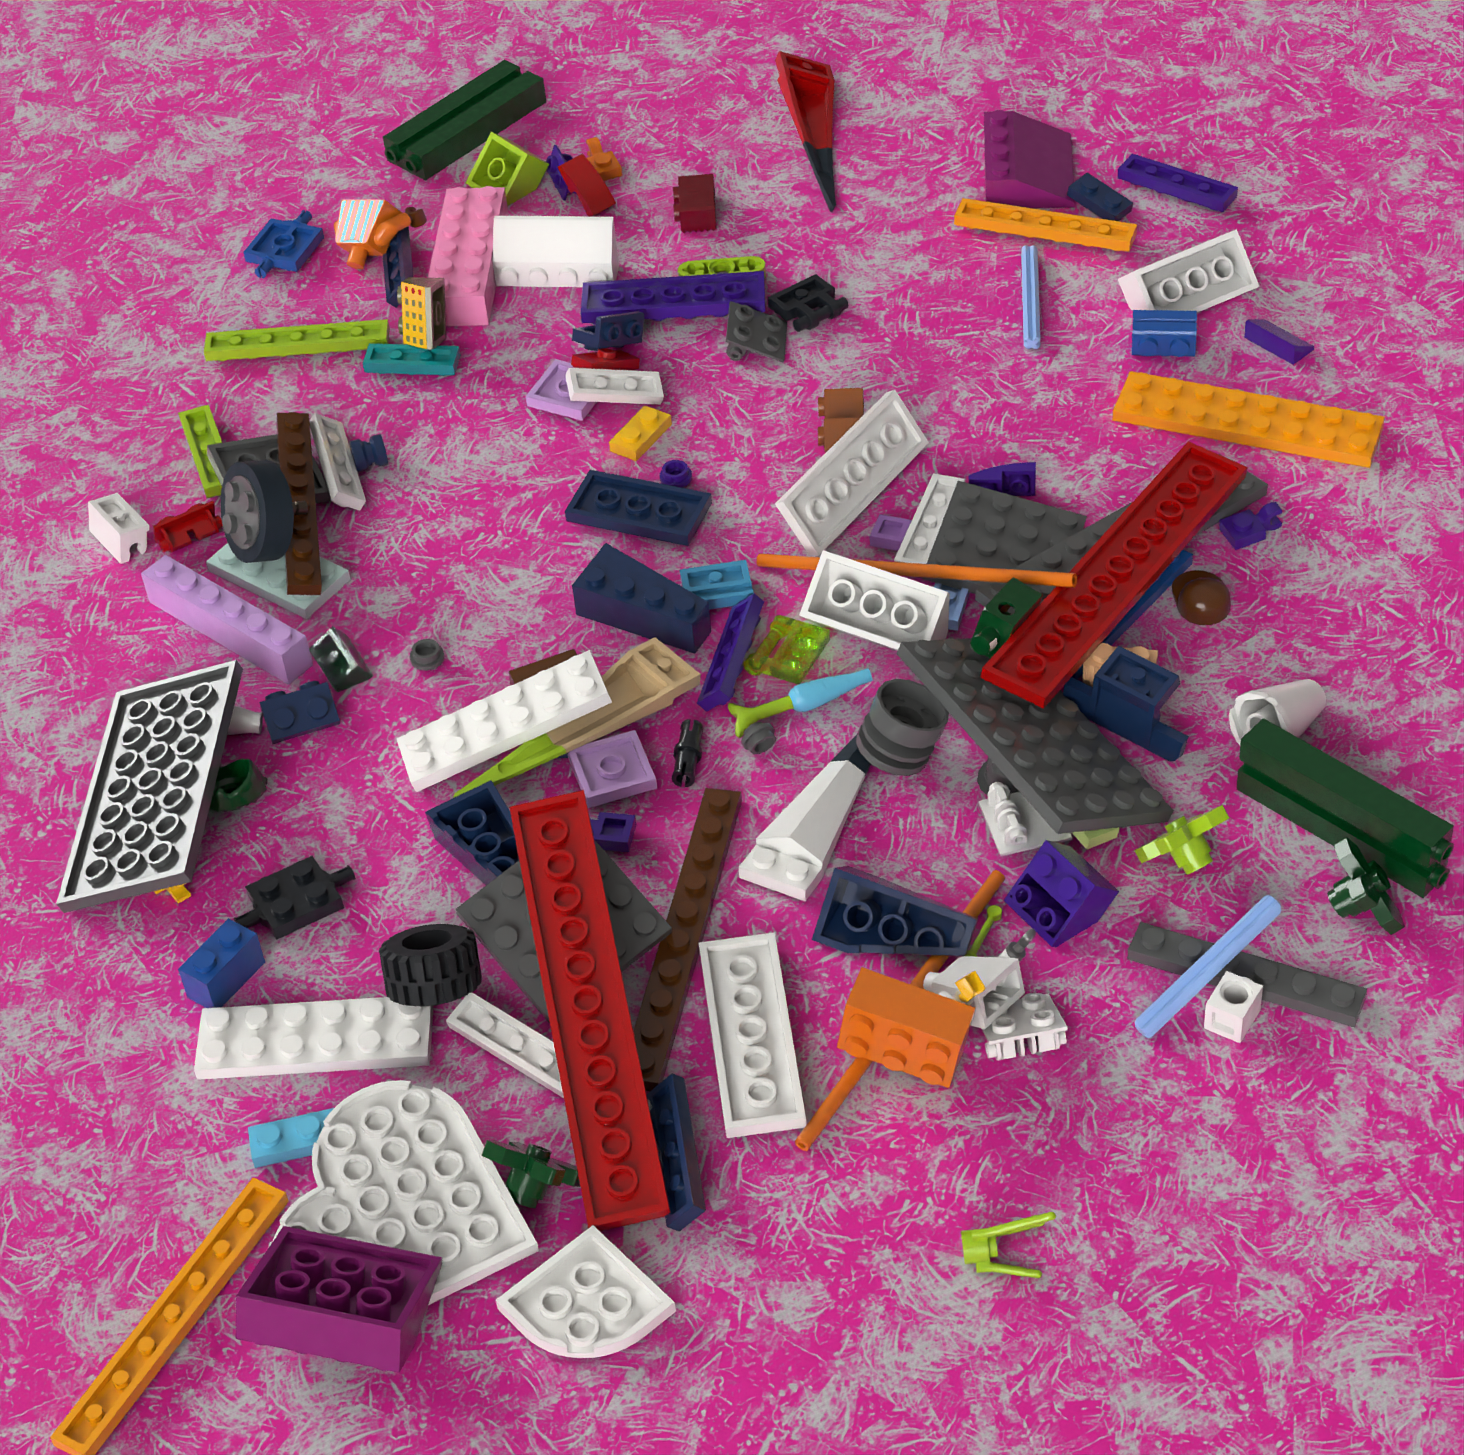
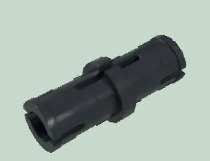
[672,719,704,787]

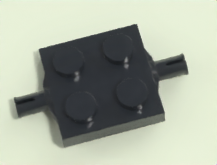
[234,856,356,940]

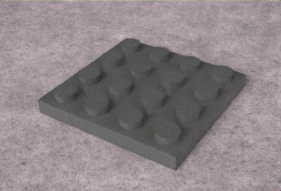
[922,481,1087,594]
[456,841,672,1023]

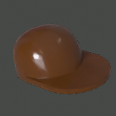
[1172,570,1231,625]

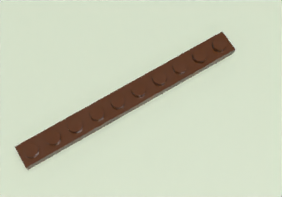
[634,788,742,1091]

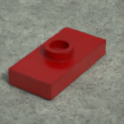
[571,348,640,371]

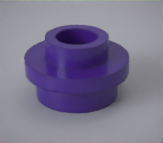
[659,460,692,488]

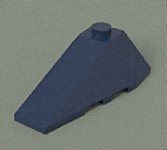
[812,866,978,956]

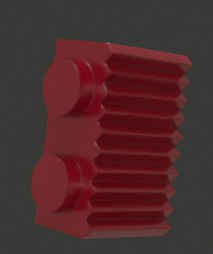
[673,174,717,233]

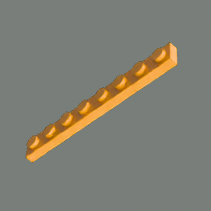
[50,1177,289,1455]

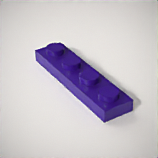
[1118,154,1238,212]
[697,593,764,712]

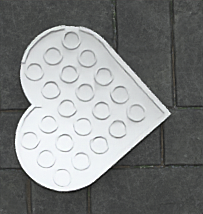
[268,1080,539,1305]

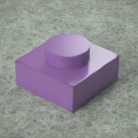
[870,514,912,551]

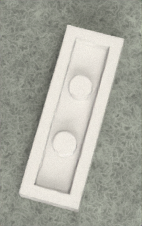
[565,368,664,405]

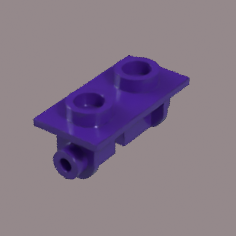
[546,145,576,201]

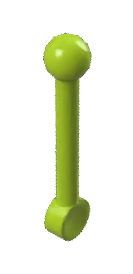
[962,905,1002,957]

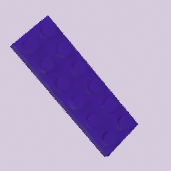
[581,271,766,325]

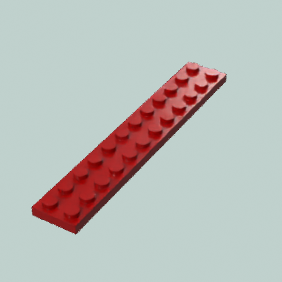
[981,441,1248,709]
[509,790,670,1231]

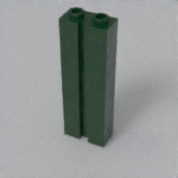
[383,60,546,181]
[1237,718,1454,898]

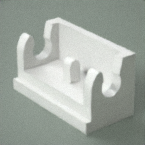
[88,493,149,564]

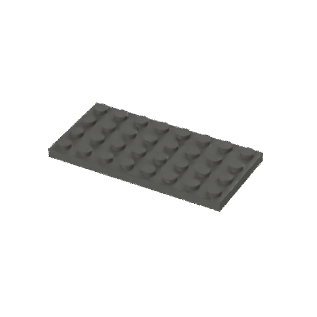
[896,638,1174,834]
[56,660,243,913]

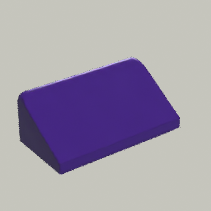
[1244,319,1314,365]

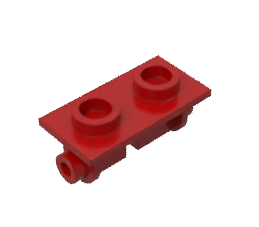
[153,501,223,553]

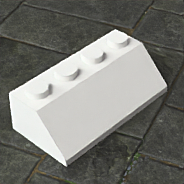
[493,216,619,287]
[1118,229,1260,313]
[799,550,950,651]

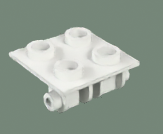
[979,782,1072,856]
[981,993,1068,1061]

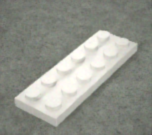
[775,390,929,557]
[397,650,612,792]
[699,932,806,1138]
[194,997,433,1080]

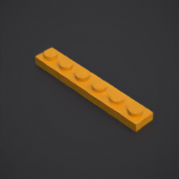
[954,198,1137,252]

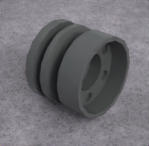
[856,679,949,776]

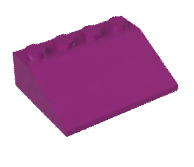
[984,110,1075,209]
[236,1226,442,1373]

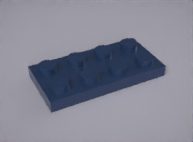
[565,470,712,546]

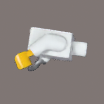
[923,929,1036,1029]

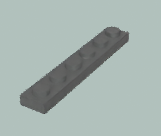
[1127,922,1367,1028]

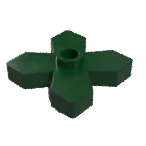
[1327,837,1405,935]
[481,1140,580,1208]

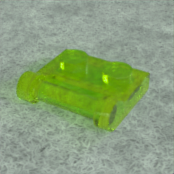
[743,615,830,684]

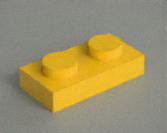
[609,405,672,461]

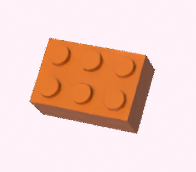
[837,967,975,1088]

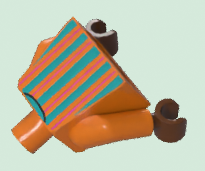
[333,200,427,270]

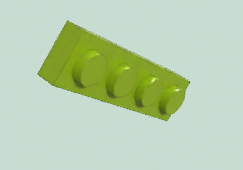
[178,404,222,498]

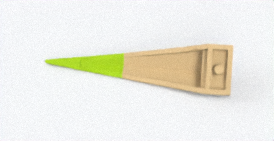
[453,637,701,798]

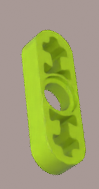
[678,256,766,278]

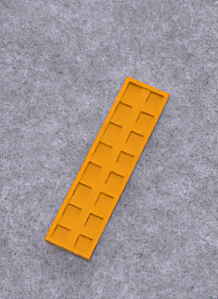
[1112,371,1385,468]

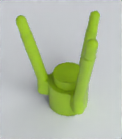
[961,1212,1056,1278]

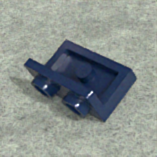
[572,311,644,351]
[260,681,340,744]

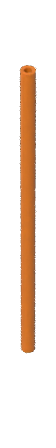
[756,553,1077,587]
[795,870,1005,1151]

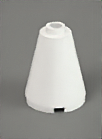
[1229,679,1326,745]

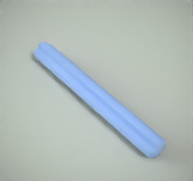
[1021,245,1041,349]
[1134,895,1281,1038]

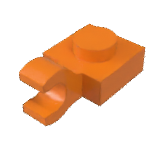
[586,137,622,181]

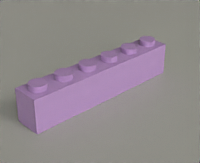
[141,555,313,685]

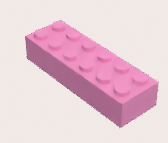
[428,186,509,326]

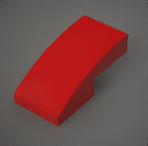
[557,153,616,217]

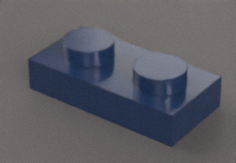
[1067,173,1133,221]

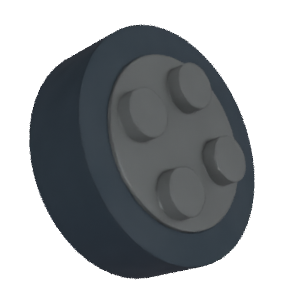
[221,460,308,563]

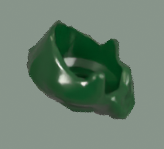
[209,758,268,813]

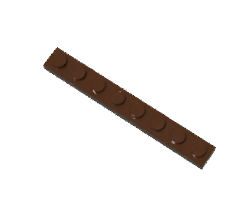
[276,412,322,595]

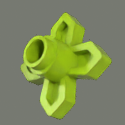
[1134,805,1229,875]

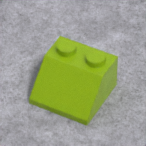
[465,132,549,206]

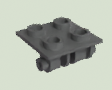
[726,301,787,362]

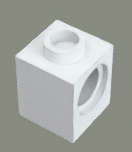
[1204,971,1263,1043]

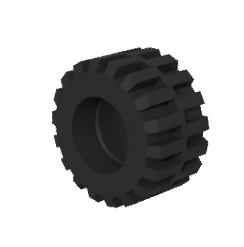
[379,924,482,1006]

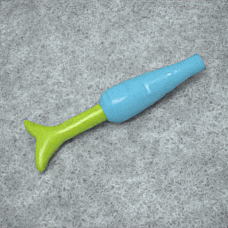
[728,668,873,738]

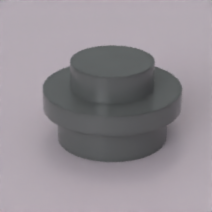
[410,639,445,671]
[741,722,776,755]

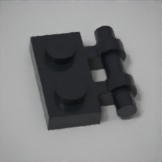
[768,274,849,332]

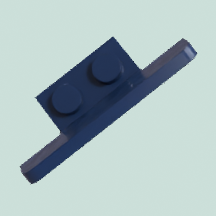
[1063,646,1189,761]

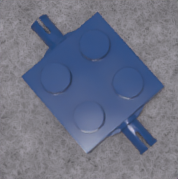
[243,210,324,278]

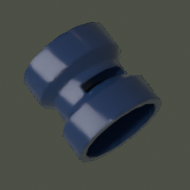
[349,433,388,472]

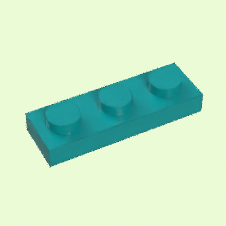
[363,343,461,376]

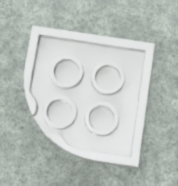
[496,1225,676,1358]

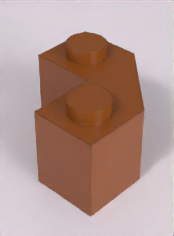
[818,388,864,453]

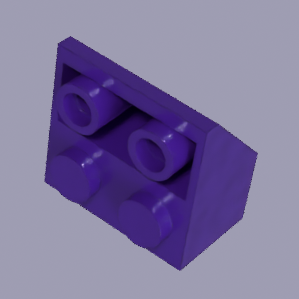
[1003,840,1119,948]

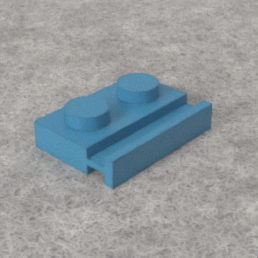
[679,560,754,610]

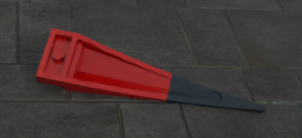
[775,51,836,212]

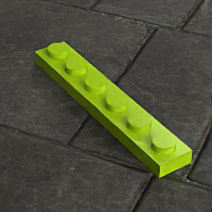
[204,319,390,361]

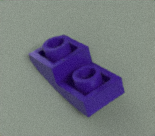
[969,462,1036,496]

